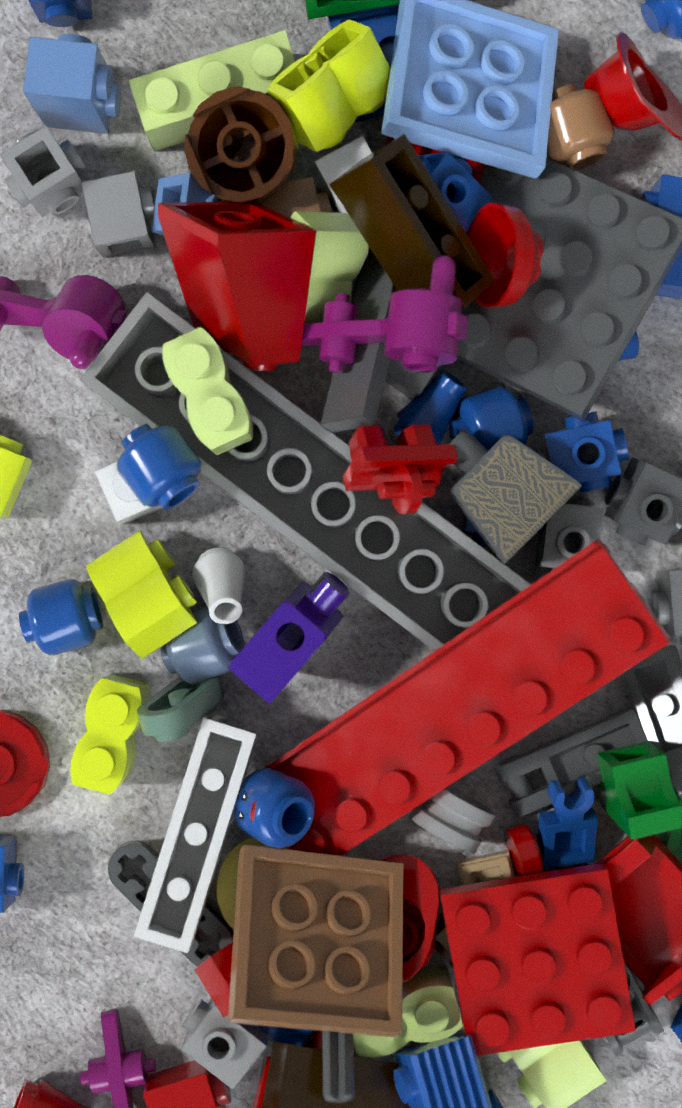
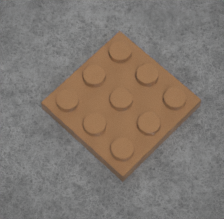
[228,844,403,1037]

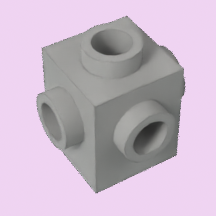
[0,125,86,217]

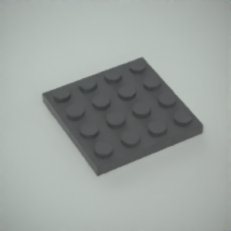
[457,158,682,421]

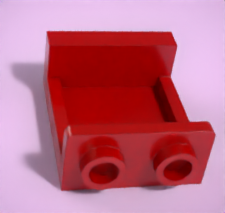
[595,835,682,1006]

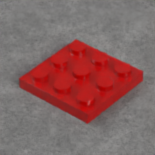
[440,863,636,1056]

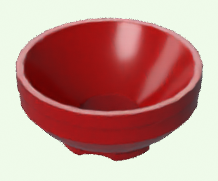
[467,203,544,308]

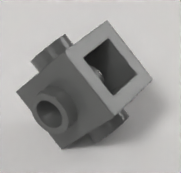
[604,457,682,546]

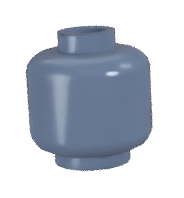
[160,606,245,684]

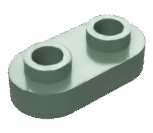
[137,676,224,742]

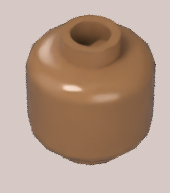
[547,84,615,171]

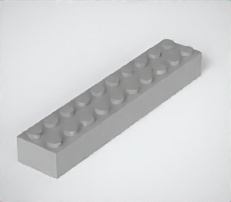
[79,292,530,651]

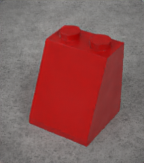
[157,201,316,371]

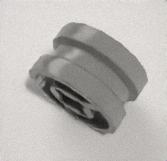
[409,786,496,854]

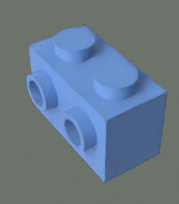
[23,34,121,134]

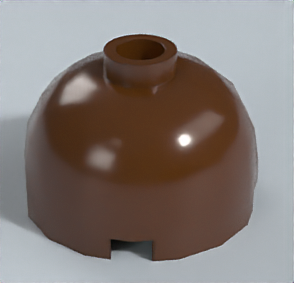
[184,86,298,204]

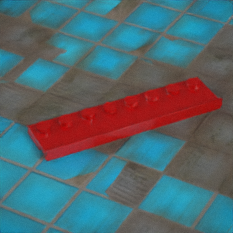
[264,539,672,856]

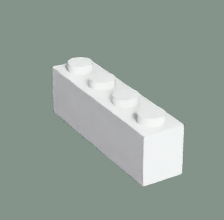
[134,718,258,953]

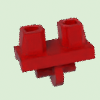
[342,425,458,514]

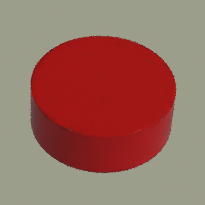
[504,824,544,876]

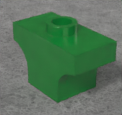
[597,741,682,840]

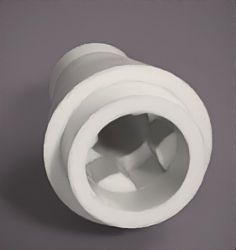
[192,548,245,624]

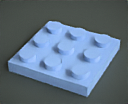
[381,0,559,179]

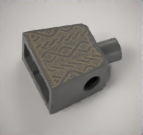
[449,429,582,564]

